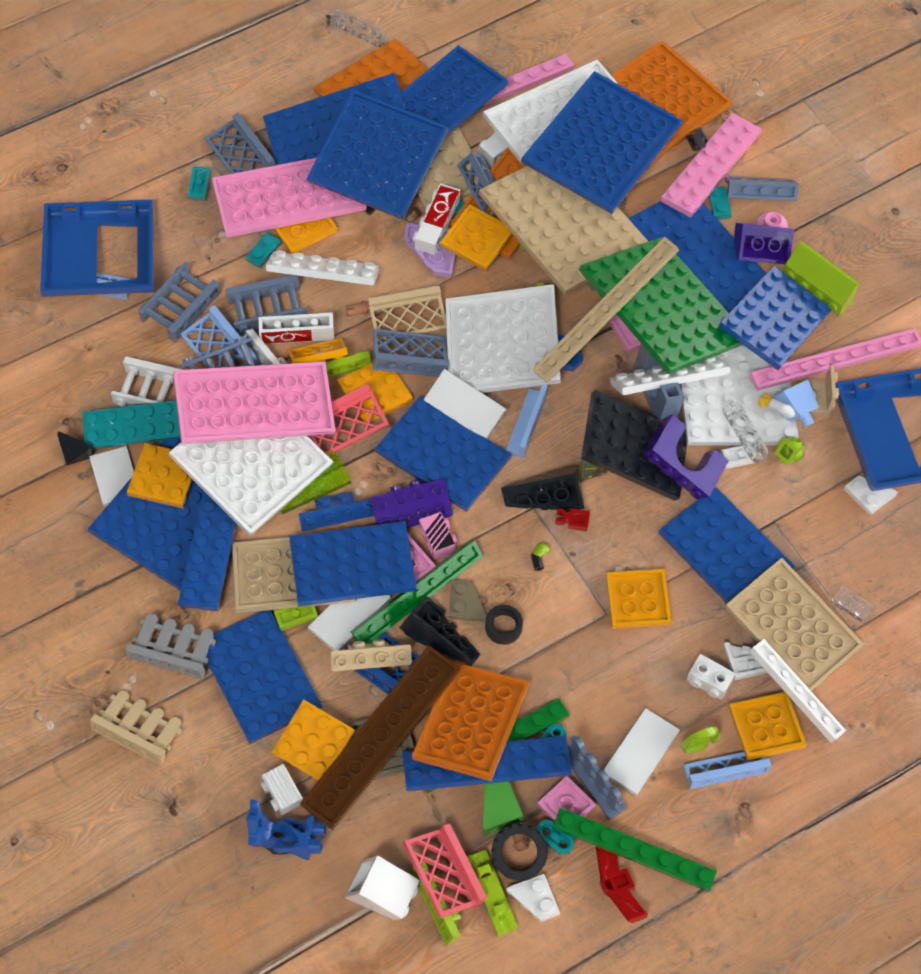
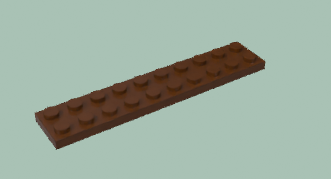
[300,645,461,831]

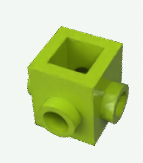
[774,436,806,465]

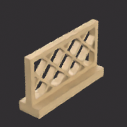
[368,286,447,342]

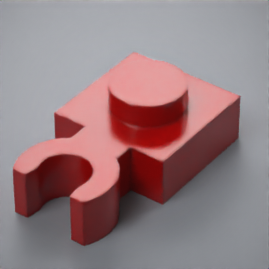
[555,508,590,532]

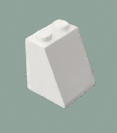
[344,855,420,920]

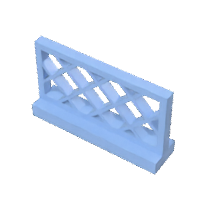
[181,305,260,368]

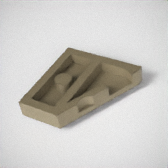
[448,580,486,622]

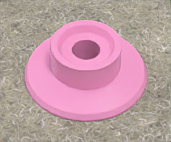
[756,212,788,228]

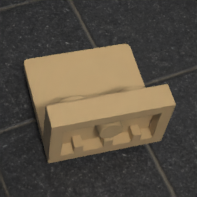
[806,365,839,416]

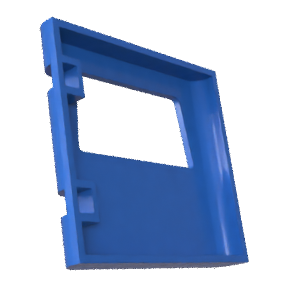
[40,200,154,297]
[835,368,921,492]

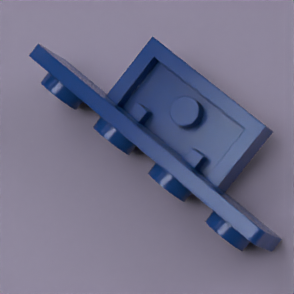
[299,492,374,531]

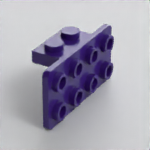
[371,479,453,528]

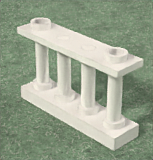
[111,356,182,407]

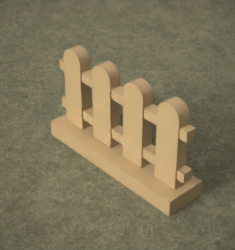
[90,691,182,766]

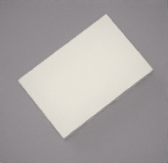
[89,446,134,507]

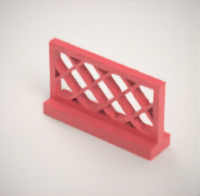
[310,383,389,456]
[403,823,487,919]

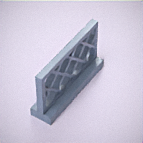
[205,112,276,174]
[372,329,449,377]

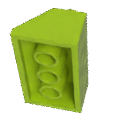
[783,241,859,316]

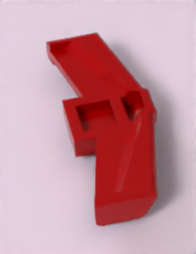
[595,847,648,923]

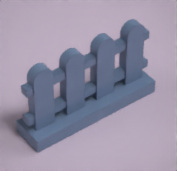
[568,735,627,821]

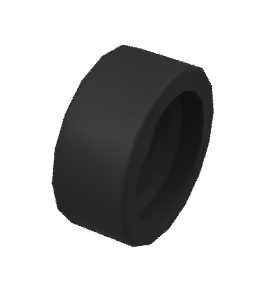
[485,605,523,645]

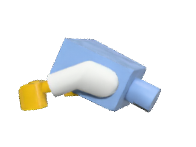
[758,380,818,428]

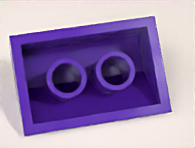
[734,223,794,264]

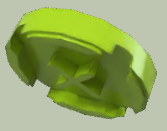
[680,727,721,754]

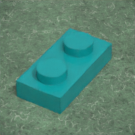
[188,166,211,201]
[708,186,732,220]
[246,232,281,269]

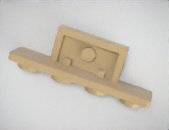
[330,640,412,671]

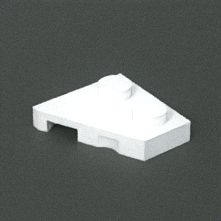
[844,475,898,515]
[723,642,768,681]
[506,874,560,922]

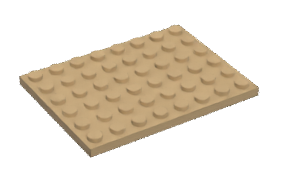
[479,166,648,295]

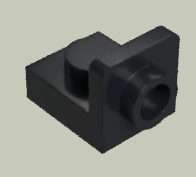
[685,128,708,151]

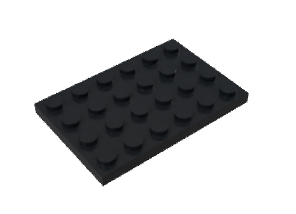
[581,390,687,501]

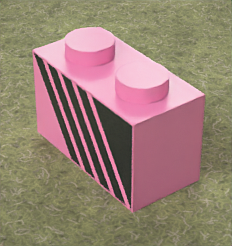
[419,512,458,560]

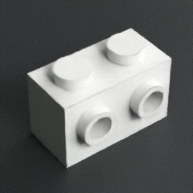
[687,654,736,700]

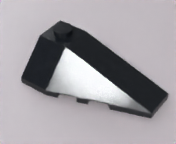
[501,466,585,512]
[399,596,480,666]

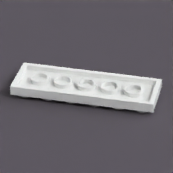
[266,250,380,286]
[610,356,730,395]

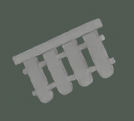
[125,613,216,679]

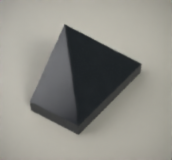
[57,431,95,465]

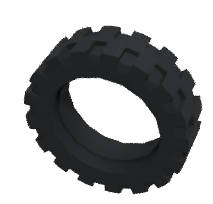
[491,823,548,881]

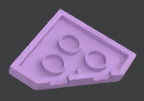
[404,223,456,278]

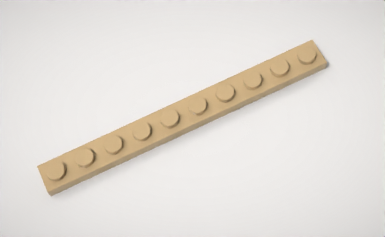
[532,237,679,383]

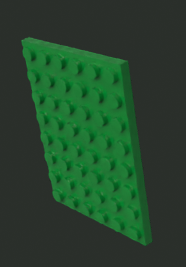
[579,237,743,375]

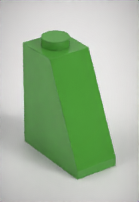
[482,781,523,837]

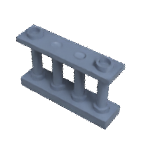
[139,262,221,343]
[226,275,307,334]
[179,335,255,370]

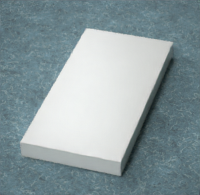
[424,369,507,439]
[308,595,391,651]
[604,708,680,796]

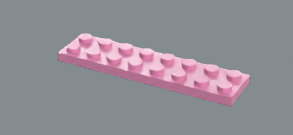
[661,113,762,218]

